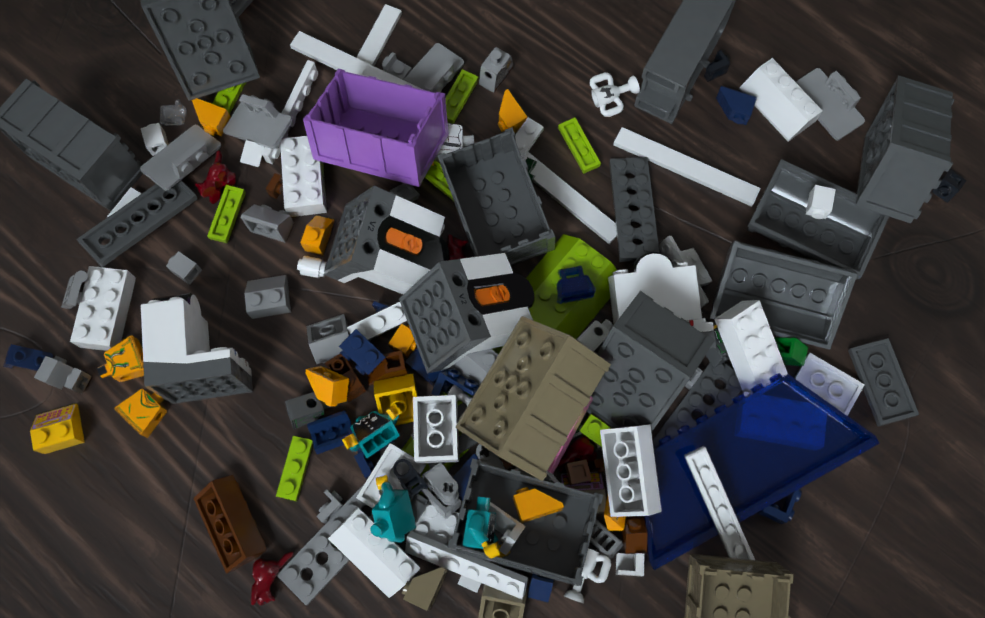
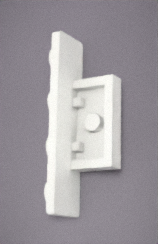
[659,236,712,308]

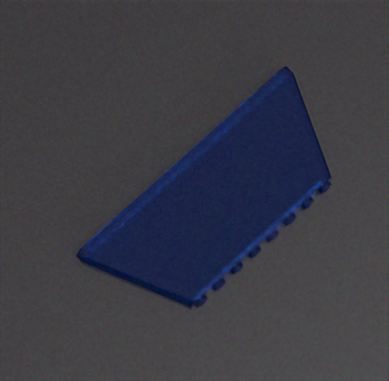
[644,373,880,570]

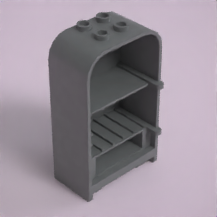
[634,0,736,124]

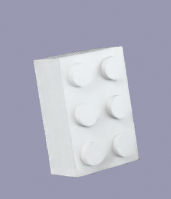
[413,395,459,464]

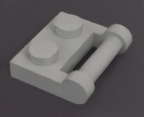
[61,270,88,309]

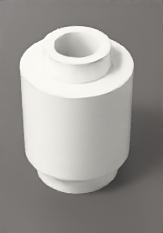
[297,256,327,278]

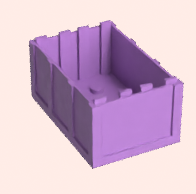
[303,69,449,187]

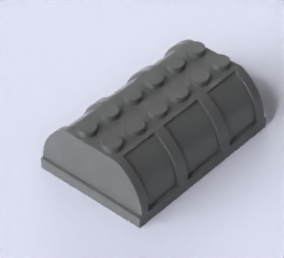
[747,159,889,279]
[710,240,858,350]

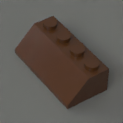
[193,475,267,574]

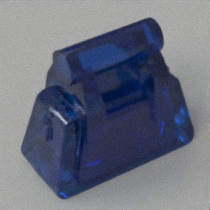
[556,266,596,304]

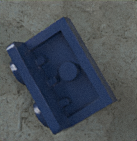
[339,329,386,375]
[307,411,353,454]

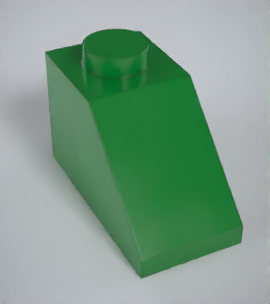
[774,338,808,366]

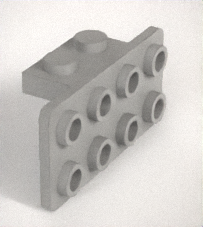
[403,43,464,93]
[796,68,865,141]
[223,94,293,149]
[140,125,221,191]

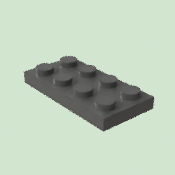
[848,338,919,427]

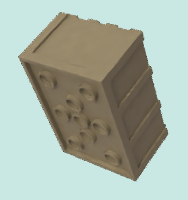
[455,316,611,482]
[684,554,794,618]

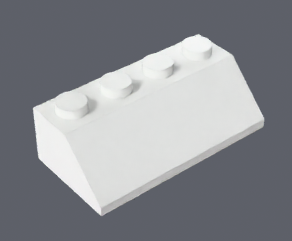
[739,58,822,142]
[328,507,420,598]

